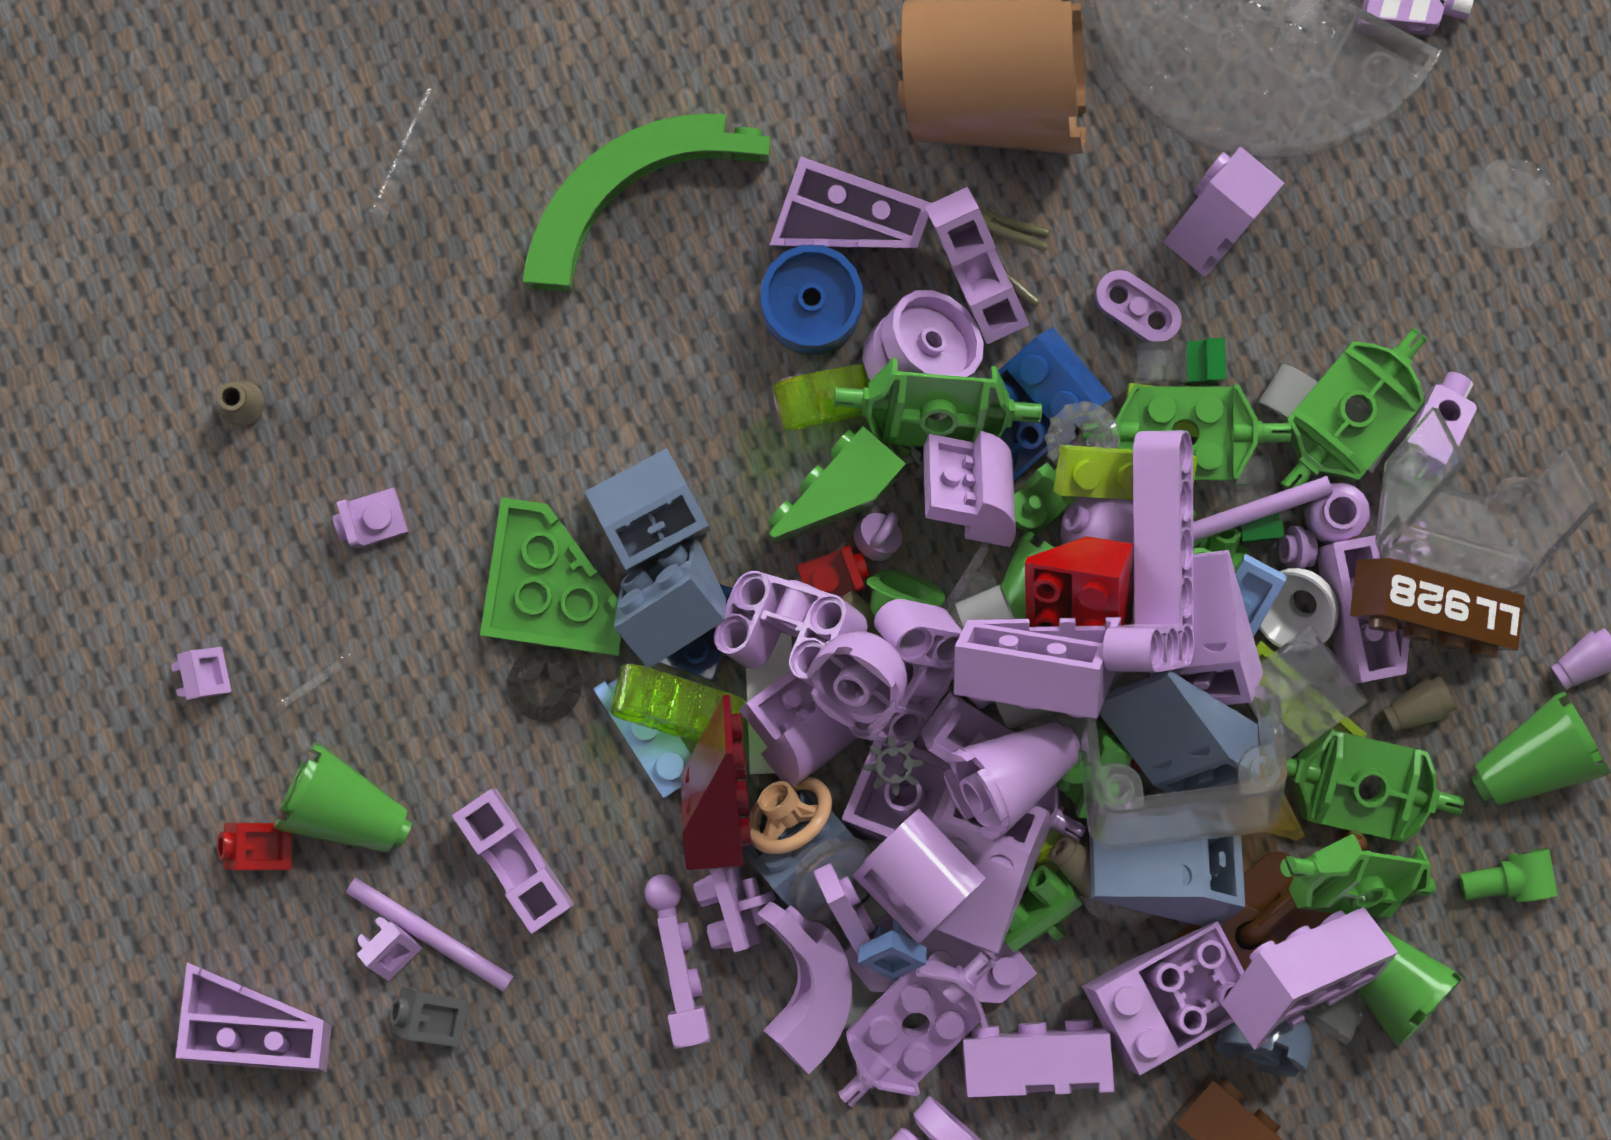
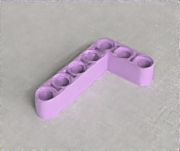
[1102,430,1194,672]

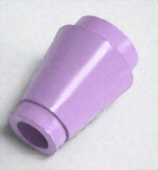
[1550,628,1611,690]

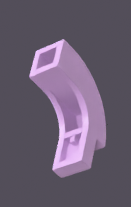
[757,900,852,1074]

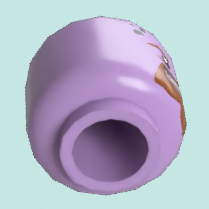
[1304,482,1370,544]

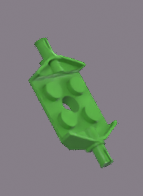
[1280,328,1428,489]
[833,358,1042,446]
[1082,384,1291,481]
[1264,726,1464,842]
[1280,834,1436,918]

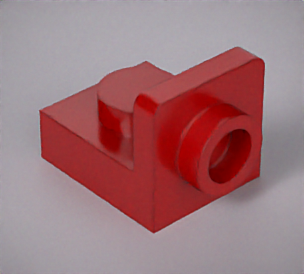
[796,545,870,598]
[217,823,292,870]

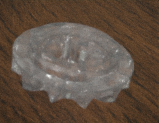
[1044,401,1119,467]

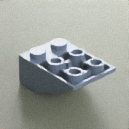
[1099,670,1259,802]
[1089,811,1245,927]

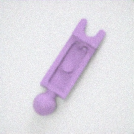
[644,874,711,1049]

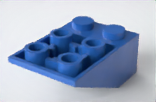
[989,327,1113,481]

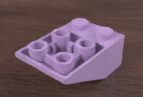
[1149,550,1263,705]
[935,797,1051,955]
[1082,921,1244,1075]

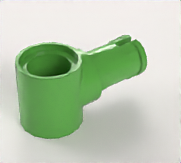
[1459,848,1558,902]

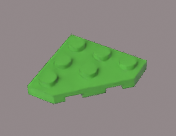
[480,497,622,656]

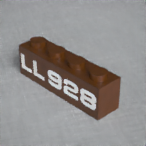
[1350,558,1525,658]

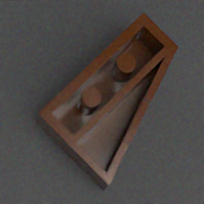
[1171,1076,1296,1140]

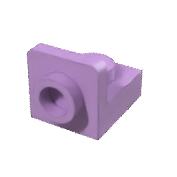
[333,487,409,549]

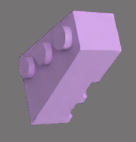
[1163,146,1284,277]
[1317,527,1421,686]
[175,962,332,1073]

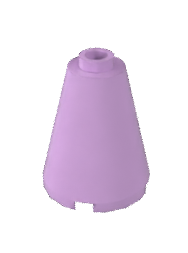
[943,722,1080,840]

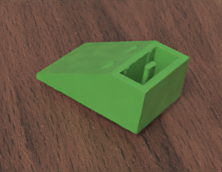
[768,426,906,544]

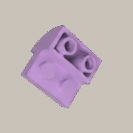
[923,431,1016,547]
[739,670,858,788]
[852,808,986,945]

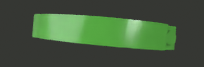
[523,113,771,292]

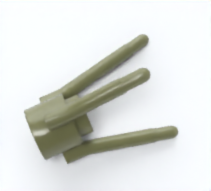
[981,208,1050,307]

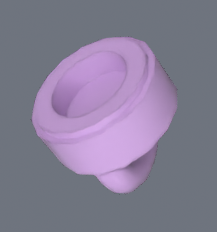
[854,512,902,561]

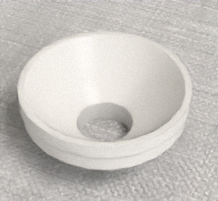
[1259,568,1339,653]

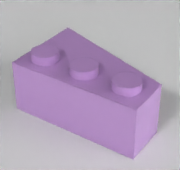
[770,156,931,249]
[954,617,1121,719]
[1221,907,1398,1050]
[961,1018,1115,1097]

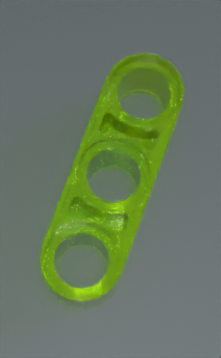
[772,363,871,431]
[610,664,747,743]

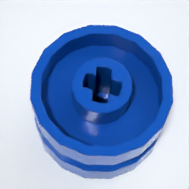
[761,245,863,355]

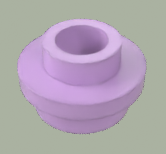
[1278,526,1318,569]

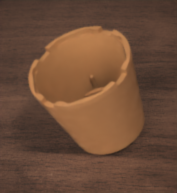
[895,0,1087,154]

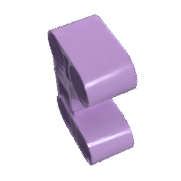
[714,571,868,688]
[848,599,962,745]

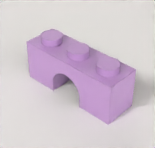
[925,187,1029,344]
[452,789,575,934]

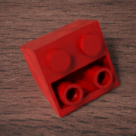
[1025,536,1134,627]

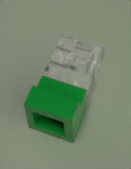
[1136,338,1226,386]
[1230,455,1285,544]

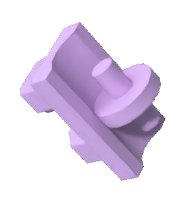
[693,866,777,953]

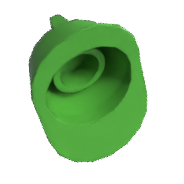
[867,569,945,617]

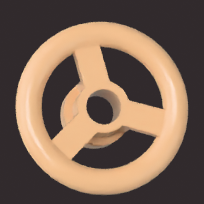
[748,776,832,854]

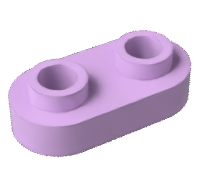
[1095,270,1181,345]

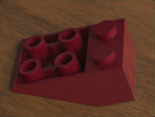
[681,695,752,870]

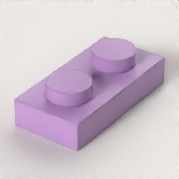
[813,863,876,956]

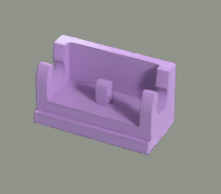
[920,691,1015,764]

